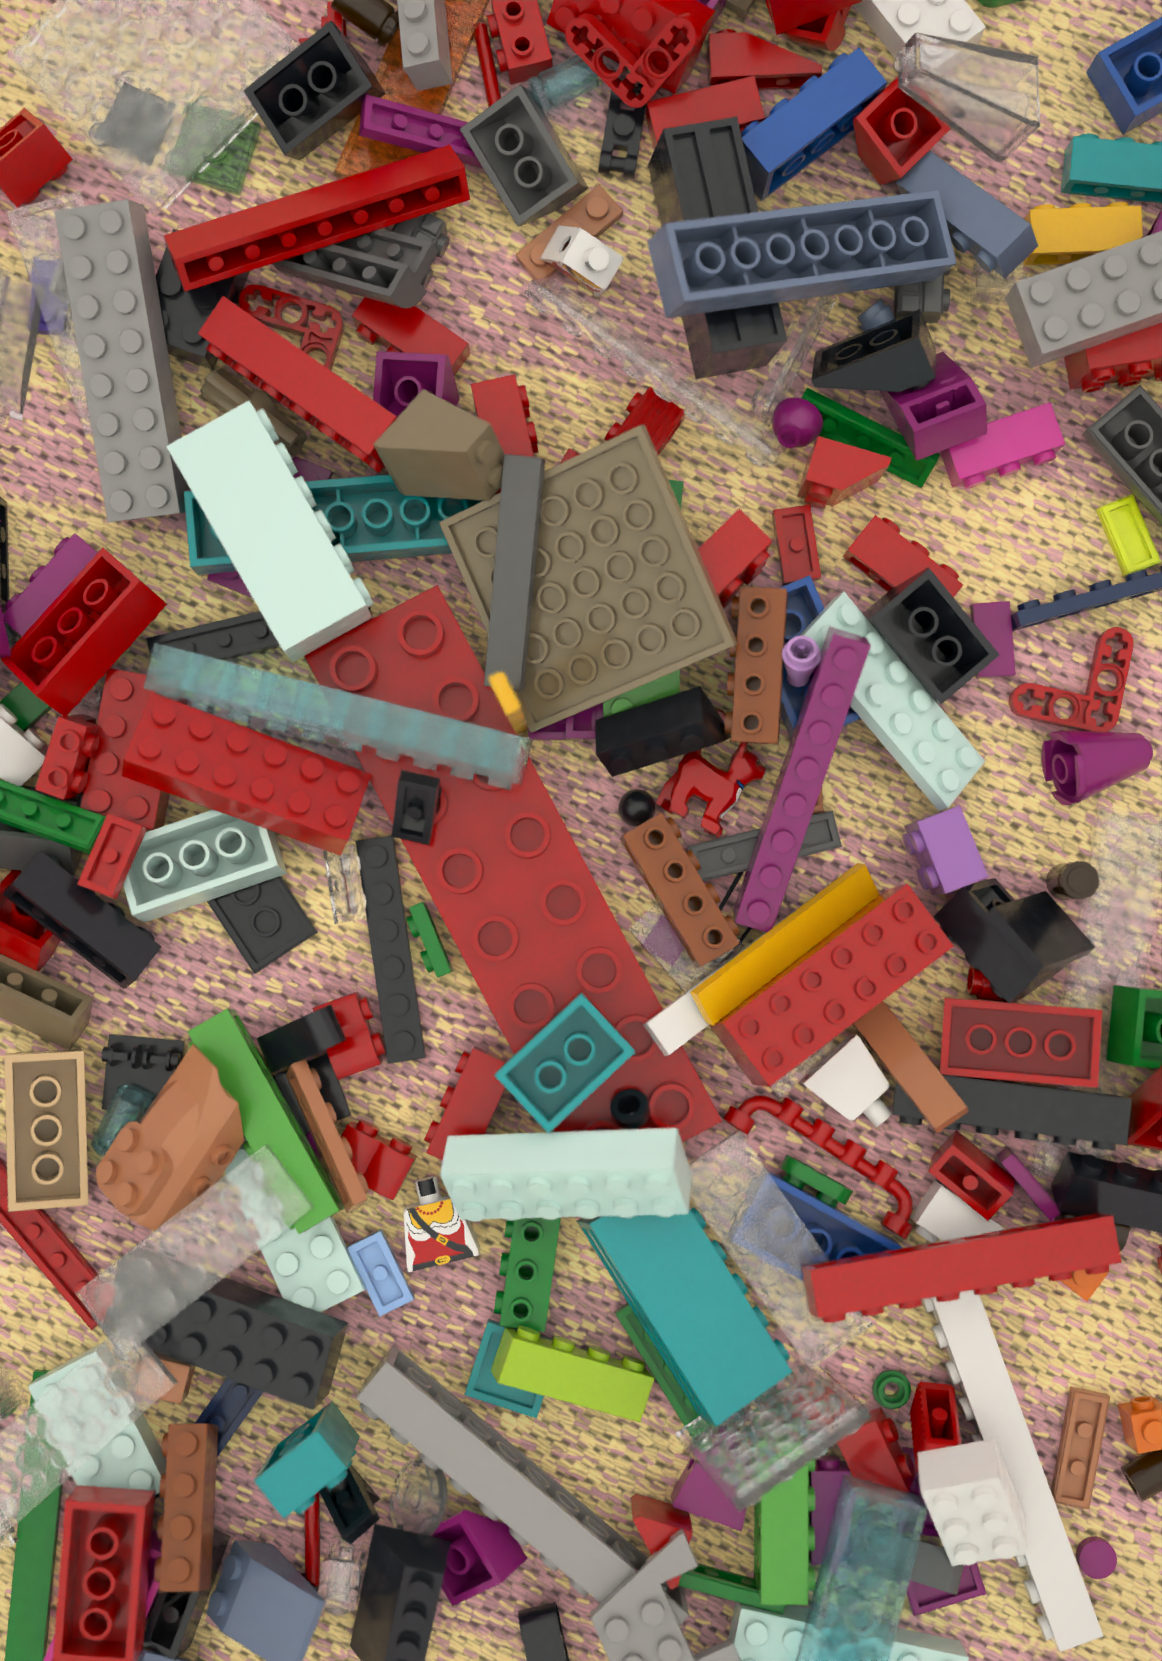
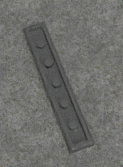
[484,454,546,691]

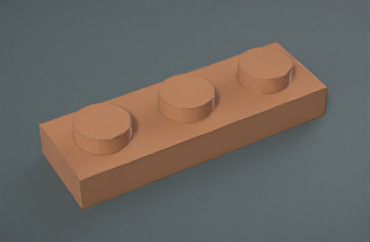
[516,184,623,286]

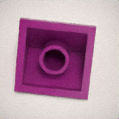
[373,351,460,417]

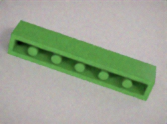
[188,1008,344,1234]

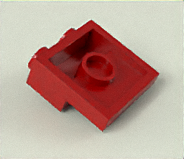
[35,714,100,800]

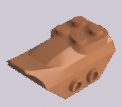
[96,1043,244,1231]

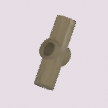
[200,368,307,458]

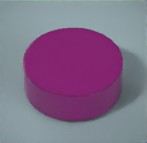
[1076,1536,1117,1579]

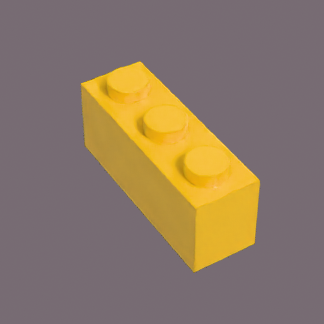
[1024,202,1143,265]

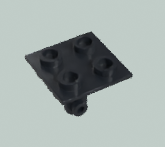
[102,1034,185,1113]

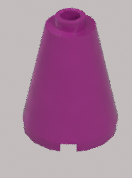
[1041,730,1153,805]

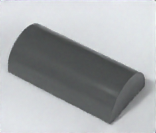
[1082,385,1162,526]

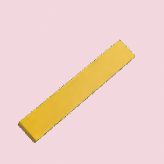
[488,671,528,735]
[690,863,880,1025]

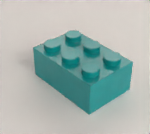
[495,992,636,1134]
[254,1401,360,1519]

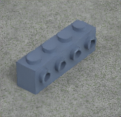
[896,150,1038,279]

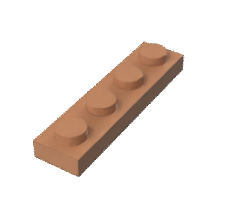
[286,1059,368,1213]

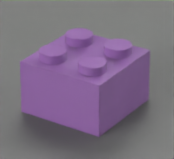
[903,805,988,895]

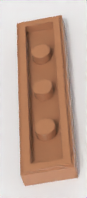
[852,1001,968,1134]

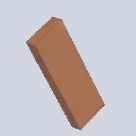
[1051,1386,1110,1510]

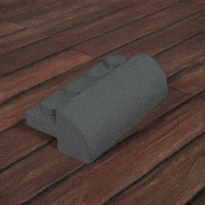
[273,229,438,308]

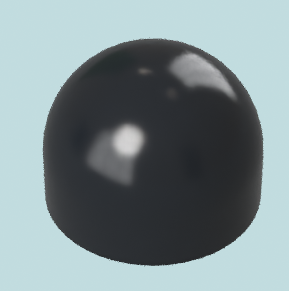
[618,789,656,827]
[610,1089,650,1130]

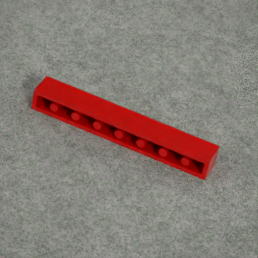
[163,145,470,292]
[802,1213,1122,1323]

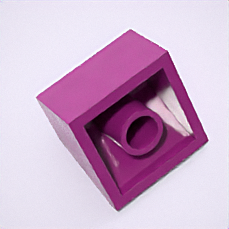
[419,1509,528,1606]

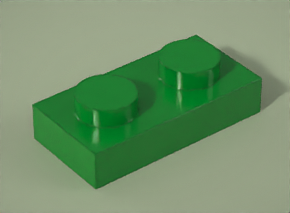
[406,902,453,978]

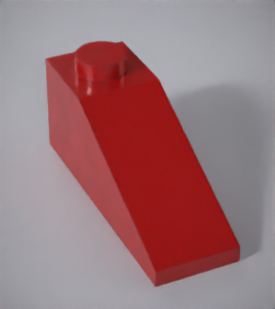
[707,29,822,90]

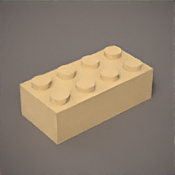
[4,1049,89,1212]

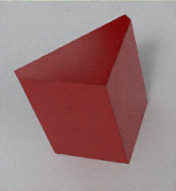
[630,1494,693,1590]

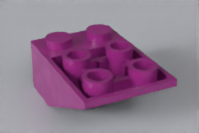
[879,352,987,461]

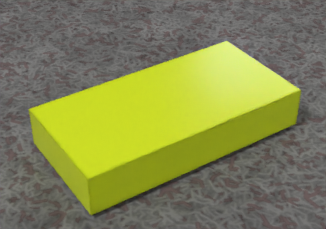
[1096,494,1161,577]

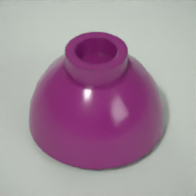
[772,398,823,448]

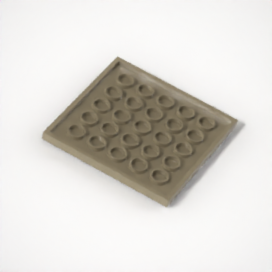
[439,425,738,733]

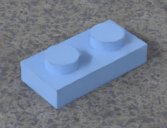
[347,1229,415,1317]

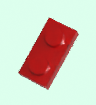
[772,505,821,585]
[77,813,147,900]

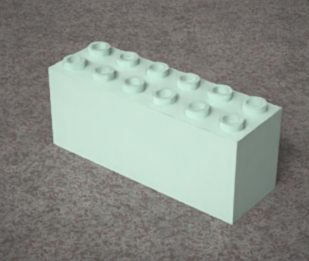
[166,401,374,662]

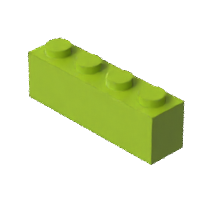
[491,1326,655,1422]

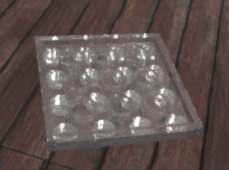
[675,1348,872,1512]

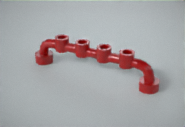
[722,1095,914,1240]

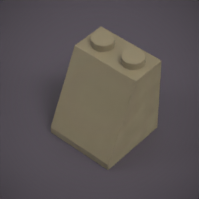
[373,389,504,501]

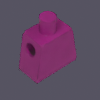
[671,1428,753,1532]

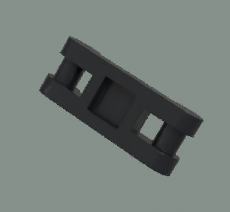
[598,80,646,179]

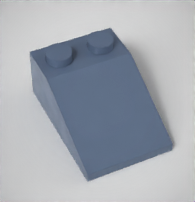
[206,1540,326,1661]

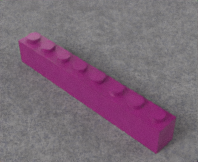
[733,626,871,932]

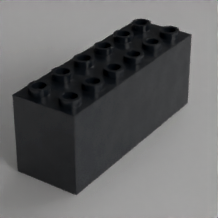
[648,117,787,379]

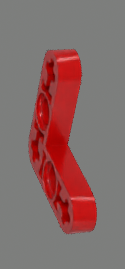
[565,12,703,108]
[239,284,344,370]
[1009,627,1134,732]

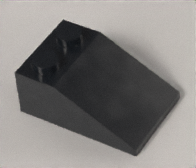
[811,309,936,392]

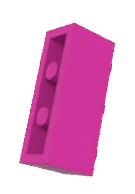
[940,402,1065,489]

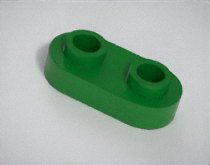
[780,1154,853,1208]

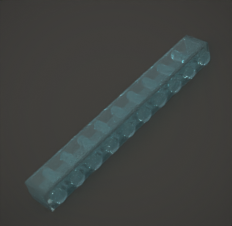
[144,643,533,790]

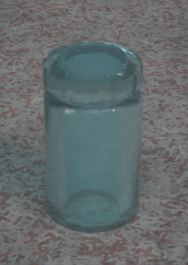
[527,55,599,113]
[91,1085,152,1157]

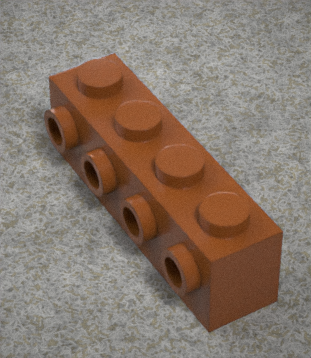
[725,587,788,745]
[620,812,740,968]
[155,1424,218,1592]

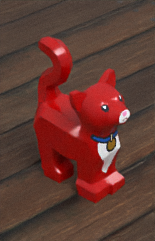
[655,707,766,839]

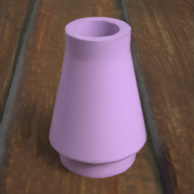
[782,636,821,687]

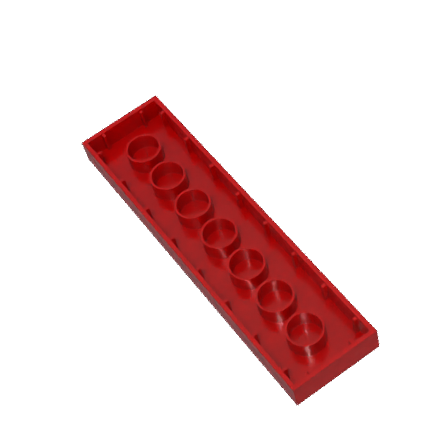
[304,585,722,1143]

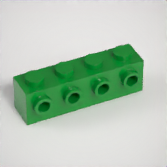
[494,1217,561,1332]

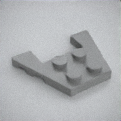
[590,1528,741,1661]

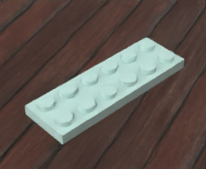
[799,592,985,811]
[225,1134,366,1312]

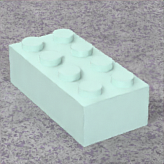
[123,810,287,922]
[28,1341,167,1495]

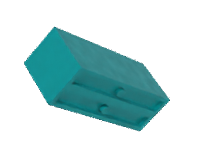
[576,1207,792,1427]

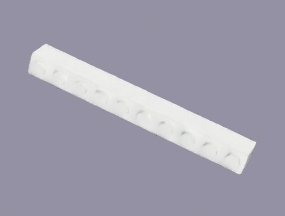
[922,1290,1103,1652]

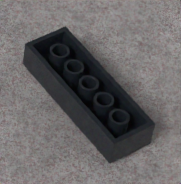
[102,1247,348,1410]

